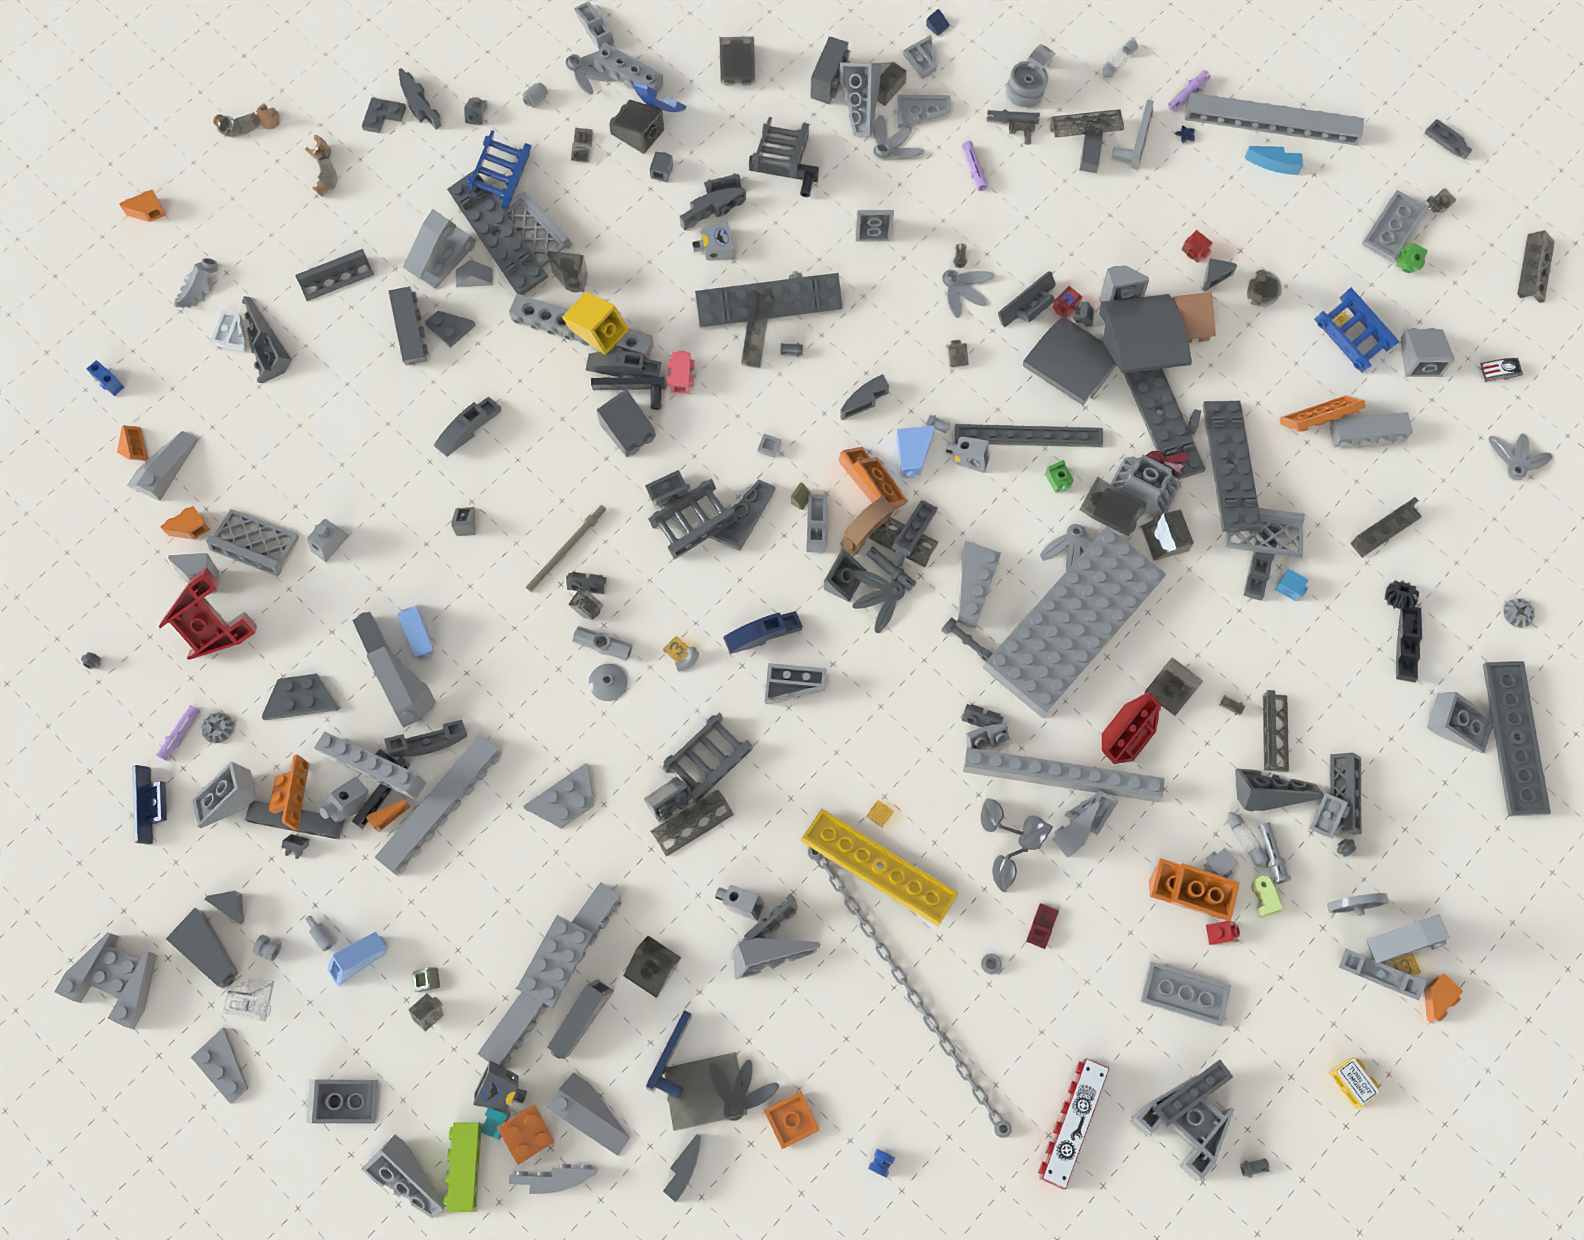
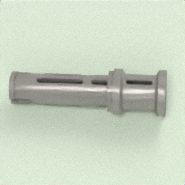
[1258,822,1292,884]

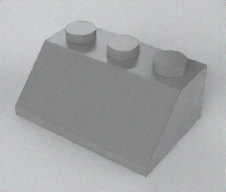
[1099,265,1149,303]

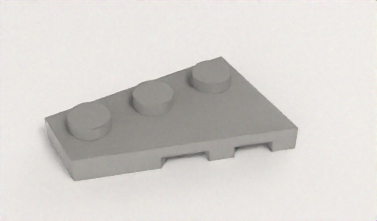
[898,95,950,128]
[190,1028,248,1104]

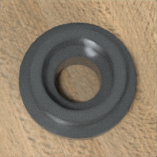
[81,652,101,669]
[1336,838,1357,857]

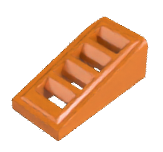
[366,799,410,832]

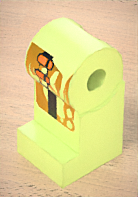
[1251,876,1283,918]

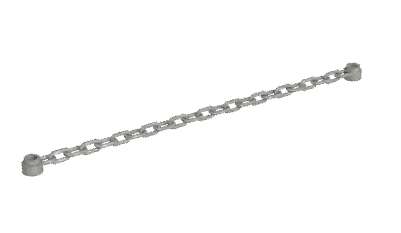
[808,847,1011,1138]

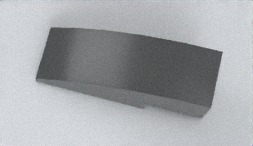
[1079,128,1103,173]
[840,374,889,420]
[663,1134,701,1203]

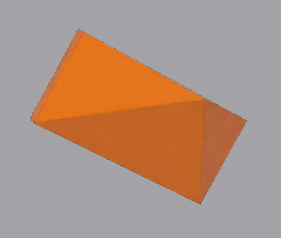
[117,425,148,461]

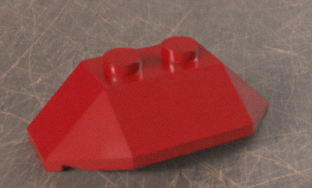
[1102,692,1161,764]

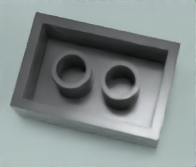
[810,36,850,104]

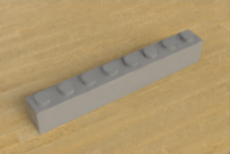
[374,734,501,876]

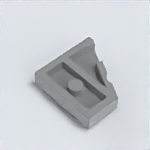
[903,35,937,79]
[1064,791,1118,836]

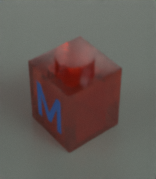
[1052,286,1083,318]

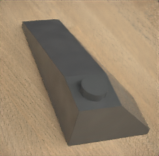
[1235,768,1324,812]

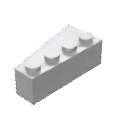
[957,541,1001,628]

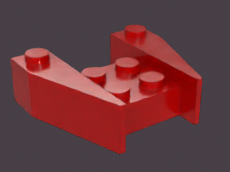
[158,567,257,660]

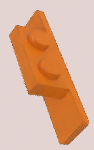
[269,754,309,831]

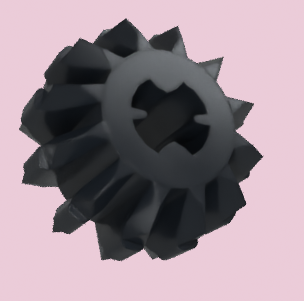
[1384,580,1419,612]

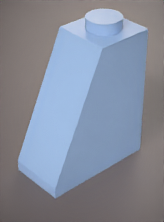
[896,425,934,478]
[397,604,434,659]
[327,931,386,986]

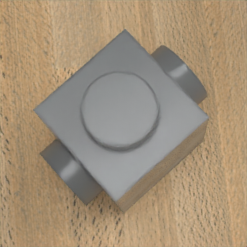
[1203,847,1238,878]

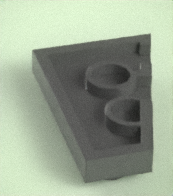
[744,893,798,939]

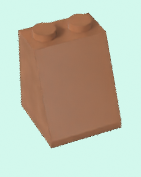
[1171,292,1216,343]

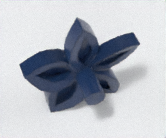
[1174,125,1195,143]

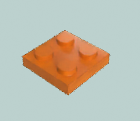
[764,1091,820,1150]
[497,1104,555,1165]

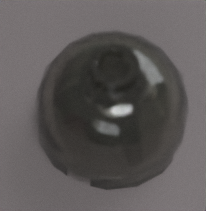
[1247,269,1282,307]

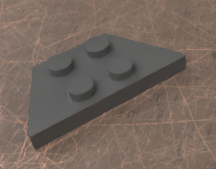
[262,673,339,720]

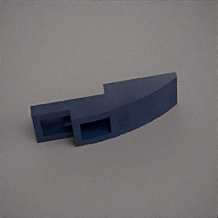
[723,611,803,654]

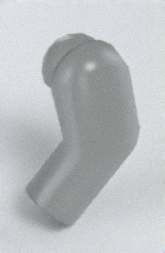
[675,647,699,672]

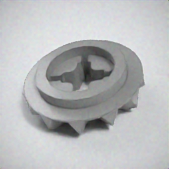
[1503,597,1536,628]
[201,712,233,743]

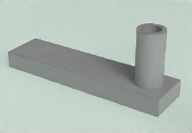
[1112,100,1154,169]

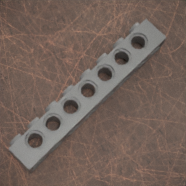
[509,294,654,359]

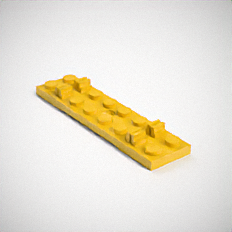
[801,808,959,927]

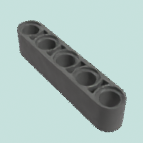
[245,801,345,839]

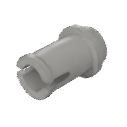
[926,415,950,434]

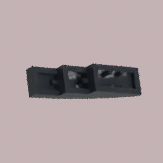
[1396,607,1422,683]

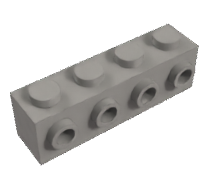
[593,42,663,91]
[1330,412,1413,449]

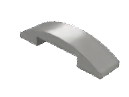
[1339,948,1426,1001]

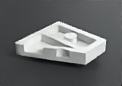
[210,310,246,352]

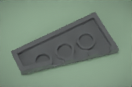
[710,479,776,551]

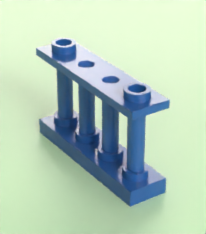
[466,130,532,209]
[1314,287,1400,373]

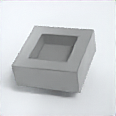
[757,434,781,458]

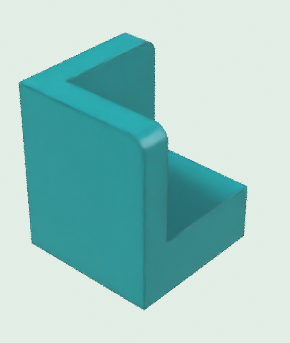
[481,1108,510,1140]

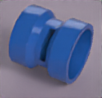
[868,1149,895,1178]

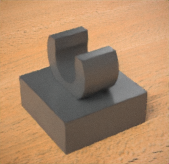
[1073,301,1094,327]
[281,834,310,859]

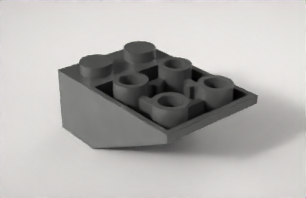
[644,776,691,822]

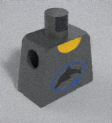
[473,1061,527,1111]

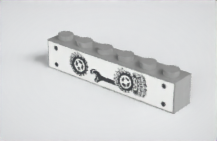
[314,731,426,800]

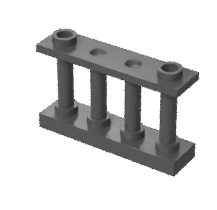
[752,117,810,178]
[648,478,738,560]
[663,712,753,803]

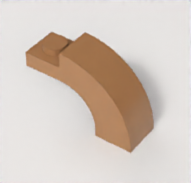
[840,497,895,556]

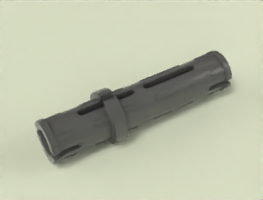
[986,109,1040,124]
[866,546,917,591]

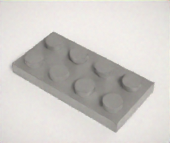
[1361,190,1428,262]
[516,915,594,1008]
[1140,961,1231,1026]

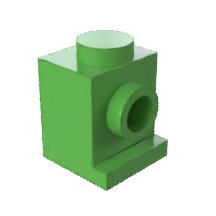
[1045,460,1074,493]

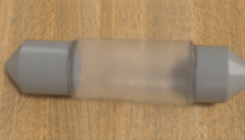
[1102,40,1138,78]
[1228,812,1268,867]

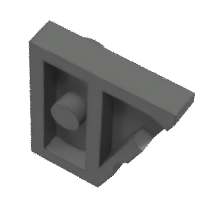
[425,310,476,348]

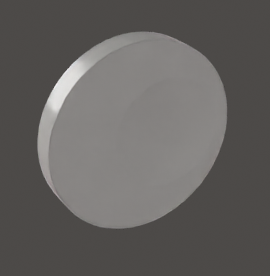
[1327,893,1389,916]

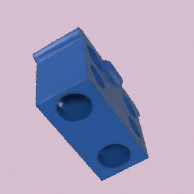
[86,360,124,396]

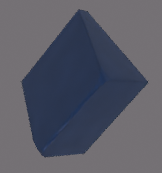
[926,9,950,36]

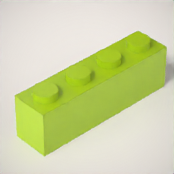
[444,1122,482,1212]

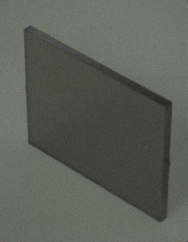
[664,1052,748,1131]

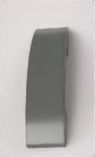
[384,720,467,757]

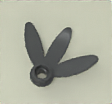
[852,570,905,633]
[709,1060,779,1121]

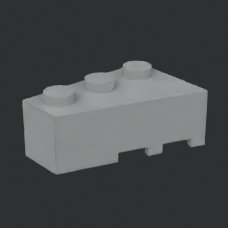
[764,663,827,704]

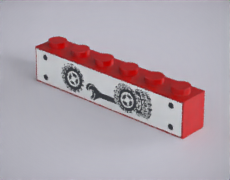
[1038,1058,1110,1190]

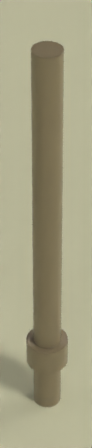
[525,505,606,592]

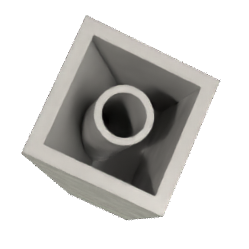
[1400,328,1455,377]

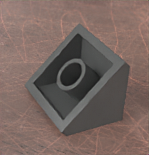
[824,549,867,602]

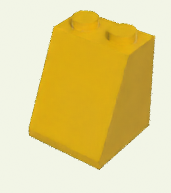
[562,292,629,355]

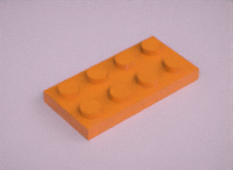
[1280,395,1366,432]

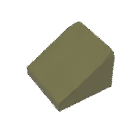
[791,482,811,510]
[412,967,440,992]

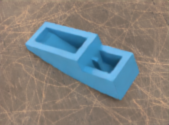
[1245,146,1303,175]

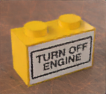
[1329,1057,1381,1108]

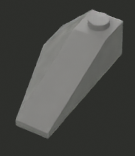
[366,646,436,728]

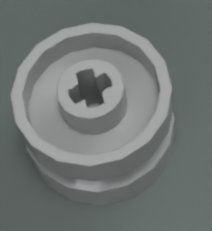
[1006,61,1048,107]

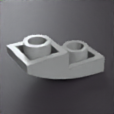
[966,723,1009,749]

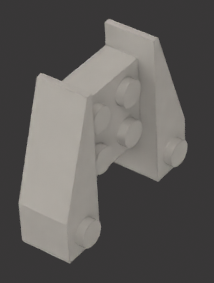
[403,209,476,289]
[1366,914,1450,963]
[54,932,157,1029]
[1131,1075,1234,1181]

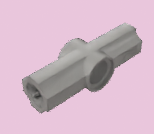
[572,626,633,661]

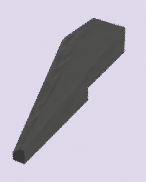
[242,296,292,383]

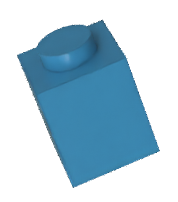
[1275,568,1309,601]

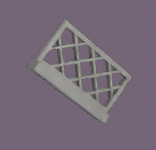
[505,191,573,267]
[1226,508,1305,558]
[206,509,299,577]

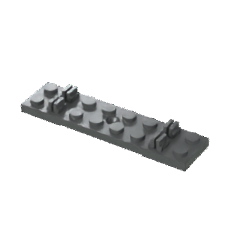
[447,171,549,295]
[695,273,843,327]
[1123,369,1206,480]
[1202,400,1262,532]
[1483,661,1551,817]

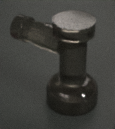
[1009,120,1035,145]

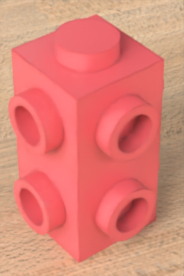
[667,351,695,394]

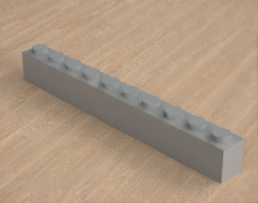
[1185,92,1364,146]
[963,747,1165,802]
[477,882,622,1068]

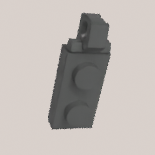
[1424,119,1473,160]

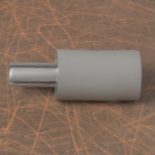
[305,915,336,952]

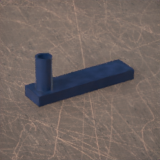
[646,1010,692,1099]

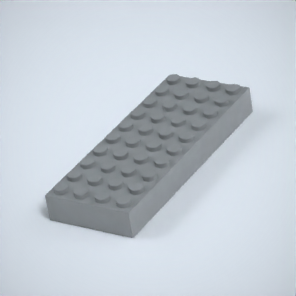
[983,526,1166,718]

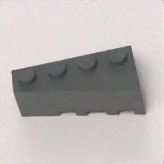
[388,286,429,365]

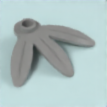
[565,52,613,95]
[873,115,924,159]
[942,270,994,318]
[1488,433,1553,480]
[1040,524,1092,571]

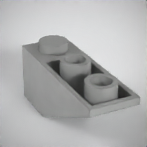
[1052,800,1102,858]

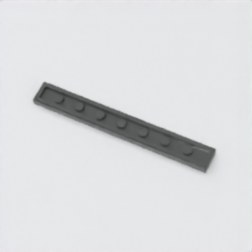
[955,424,1103,447]

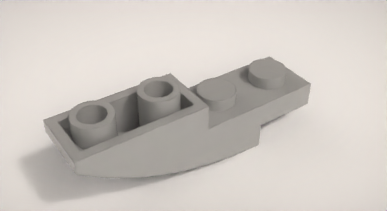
[1027,43,1056,71]
[509,1164,597,1194]

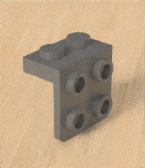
[645,470,690,507]

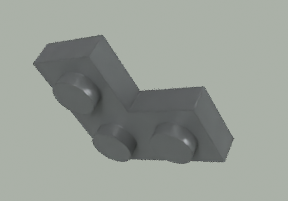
[362,97,406,133]

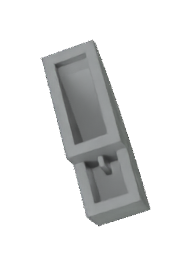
[574,1,614,49]
[806,494,827,553]

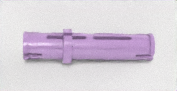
[1168,70,1211,111]
[962,141,988,191]
[156,705,200,761]

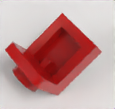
[1206,921,1240,945]

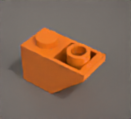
[119,189,166,222]
[160,506,210,540]
[1424,973,1463,1022]

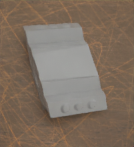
[1107,455,1181,520]

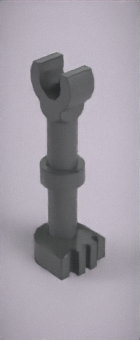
[941,617,993,662]

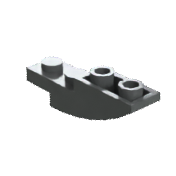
[399,68,441,130]
[679,188,746,231]
[585,351,662,377]
[434,396,501,457]

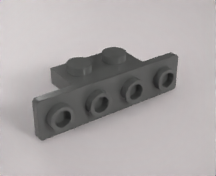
[998,271,1056,327]

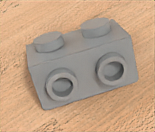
[1309,793,1350,839]

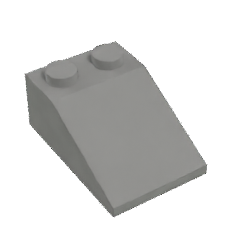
[855,210,894,242]
[1427,692,1493,753]
[193,761,257,828]
[306,1079,378,1123]

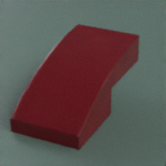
[1026,903,1059,949]

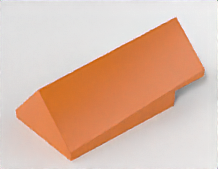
[838,446,908,511]
[1149,858,1240,922]

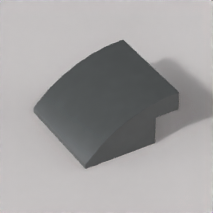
[1099,294,1192,373]
[1023,316,1117,406]

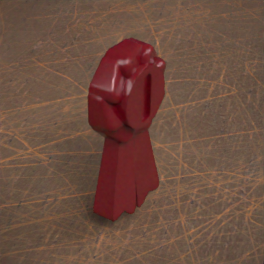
[1145,451,1188,474]

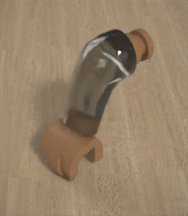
[213,103,280,137]
[305,134,338,197]

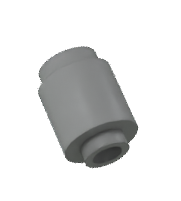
[522,82,548,108]

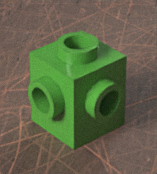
[1396,243,1428,273]

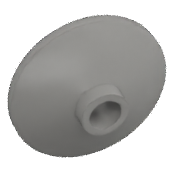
[589,664,627,701]

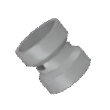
[253,934,282,961]

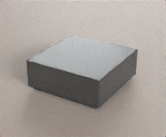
[1188,409,1201,434]

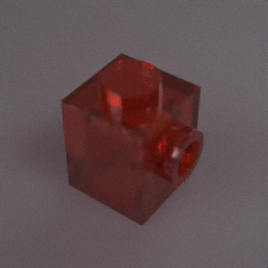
[1181,230,1213,263]

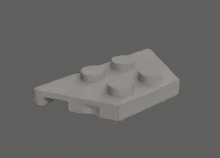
[523,763,594,829]

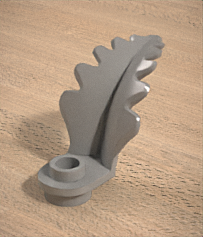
[173,258,218,309]

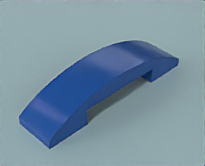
[633,82,687,113]

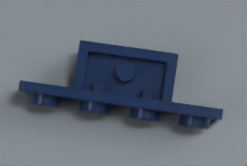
[132,765,167,845]

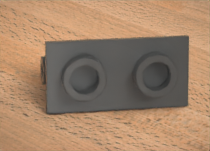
[704,173,742,194]
[566,571,607,594]
[961,703,1004,727]

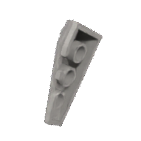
[840,63,881,136]
[127,431,199,501]
[733,938,821,980]
[546,1073,630,1156]
[361,1134,445,1218]

